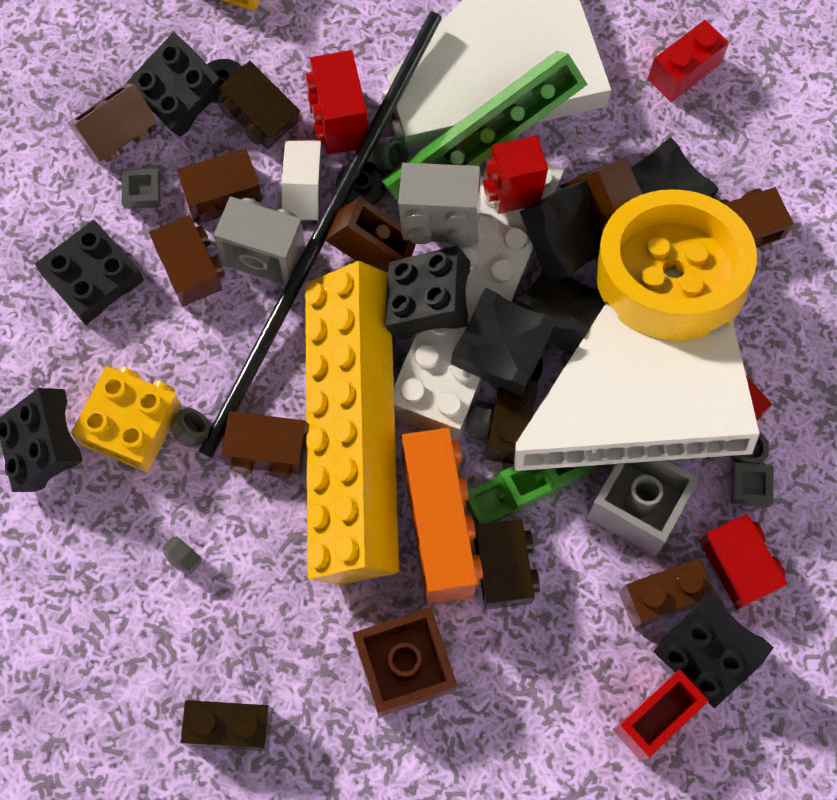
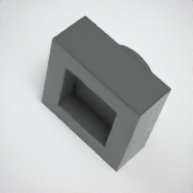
[122,168,161,209]
[731,462,774,507]

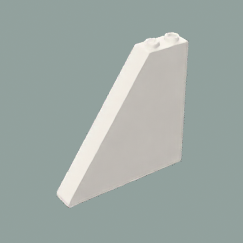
[382,0,611,152]
[514,265,760,471]

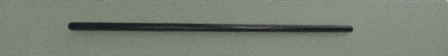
[198,11,442,458]

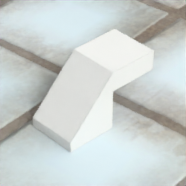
[282,140,321,221]

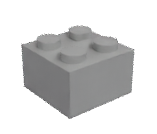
[398,163,481,246]
[213,196,305,286]
[586,460,700,557]

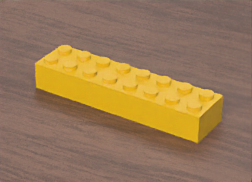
[305,261,399,585]

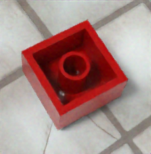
[305,50,368,155]

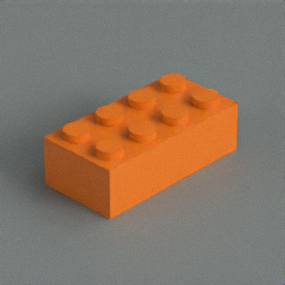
[401,427,483,606]

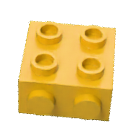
[71,365,182,473]

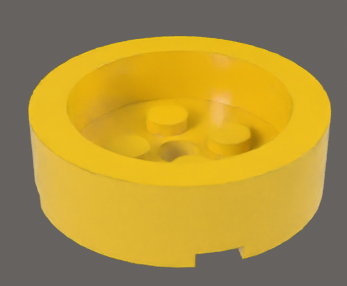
[596,190,757,341]

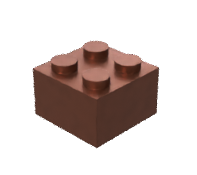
[353,607,457,718]

